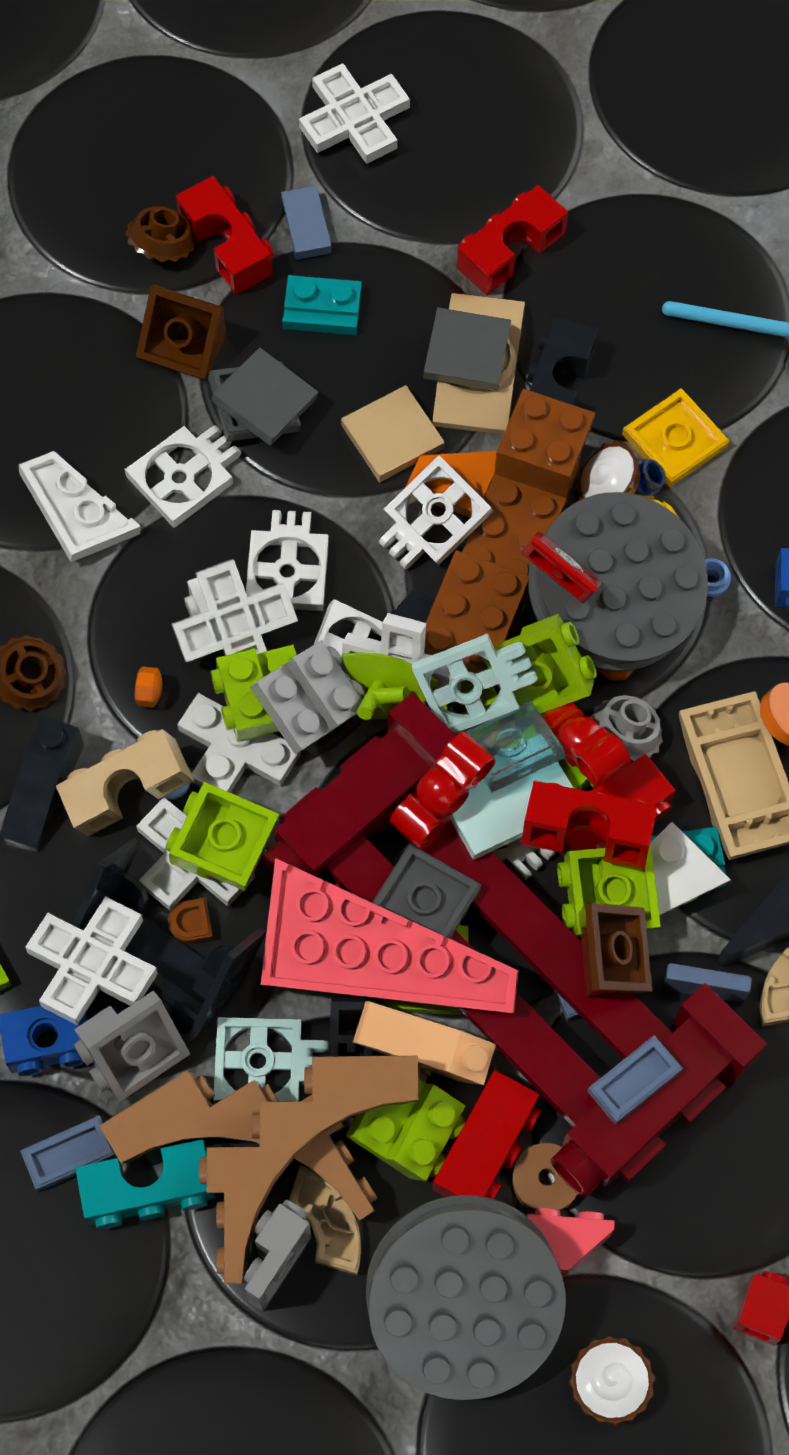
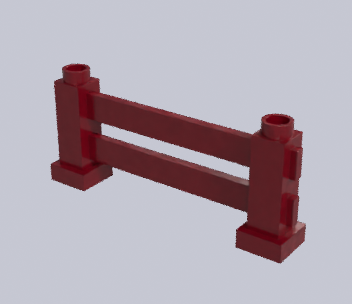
[261,692,767,1198]

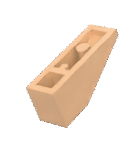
[353,1001,496,1085]

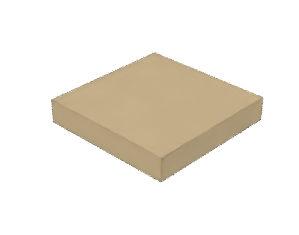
[341,385,445,483]

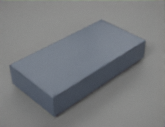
[281,186,332,260]
[662,963,752,1003]
[587,1035,683,1125]
[20,1115,117,1192]

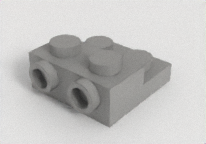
[250,640,365,755]
[73,991,190,1102]
[243,1200,312,1311]

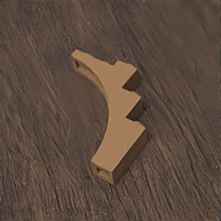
[199,1055,419,1284]
[99,1071,378,1220]

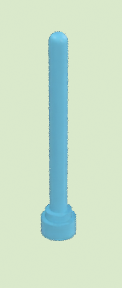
[662,301,789,338]

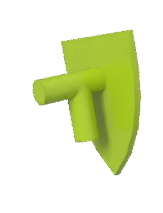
[342,652,439,720]

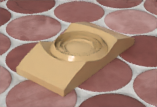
[432,293,525,435]
[679,691,789,860]

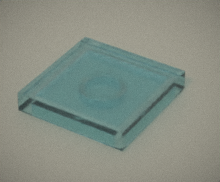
[466,701,566,793]

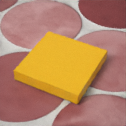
[622,388,730,488]

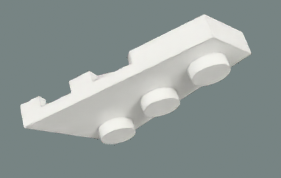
[19,451,141,562]
[650,822,732,916]

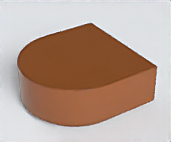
[168,897,213,944]

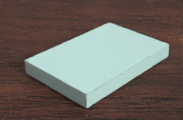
[449,736,573,860]

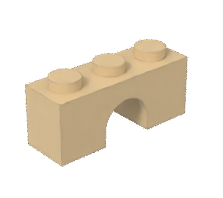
[56,729,194,837]

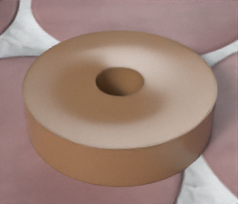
[512,1143,577,1212]

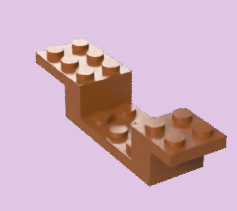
[424,389,595,674]

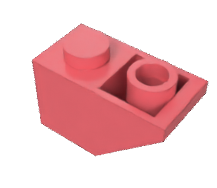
[526,1208,614,1277]

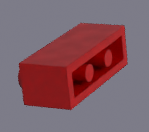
[562,753,676,855]
[432,1070,542,1199]

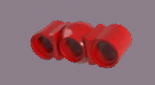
[533,702,631,786]
[390,731,496,850]

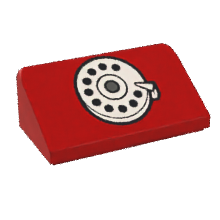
[521,532,601,603]

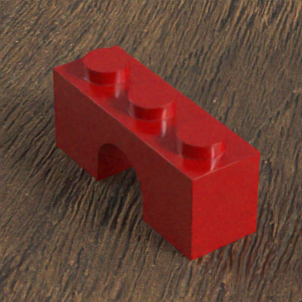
[176,176,274,295]
[457,185,569,296]
[521,780,658,870]
[733,1271,789,1345]

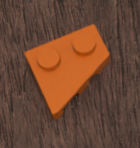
[405,451,497,518]

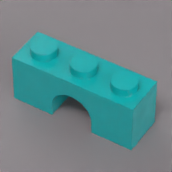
[75,1139,216,1230]

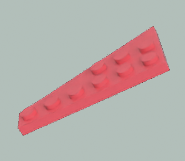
[261,858,519,1013]

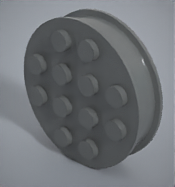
[528,492,708,671]
[366,1195,566,1400]

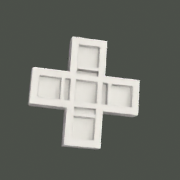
[299,63,410,164]
[172,559,298,662]
[341,613,461,703]
[177,693,301,793]
[136,797,256,911]
[26,897,158,1026]

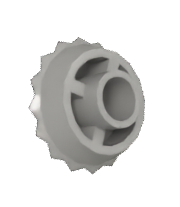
[590,695,663,761]

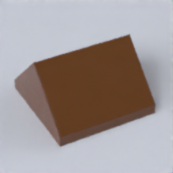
[136,284,226,380]
[579,903,652,997]

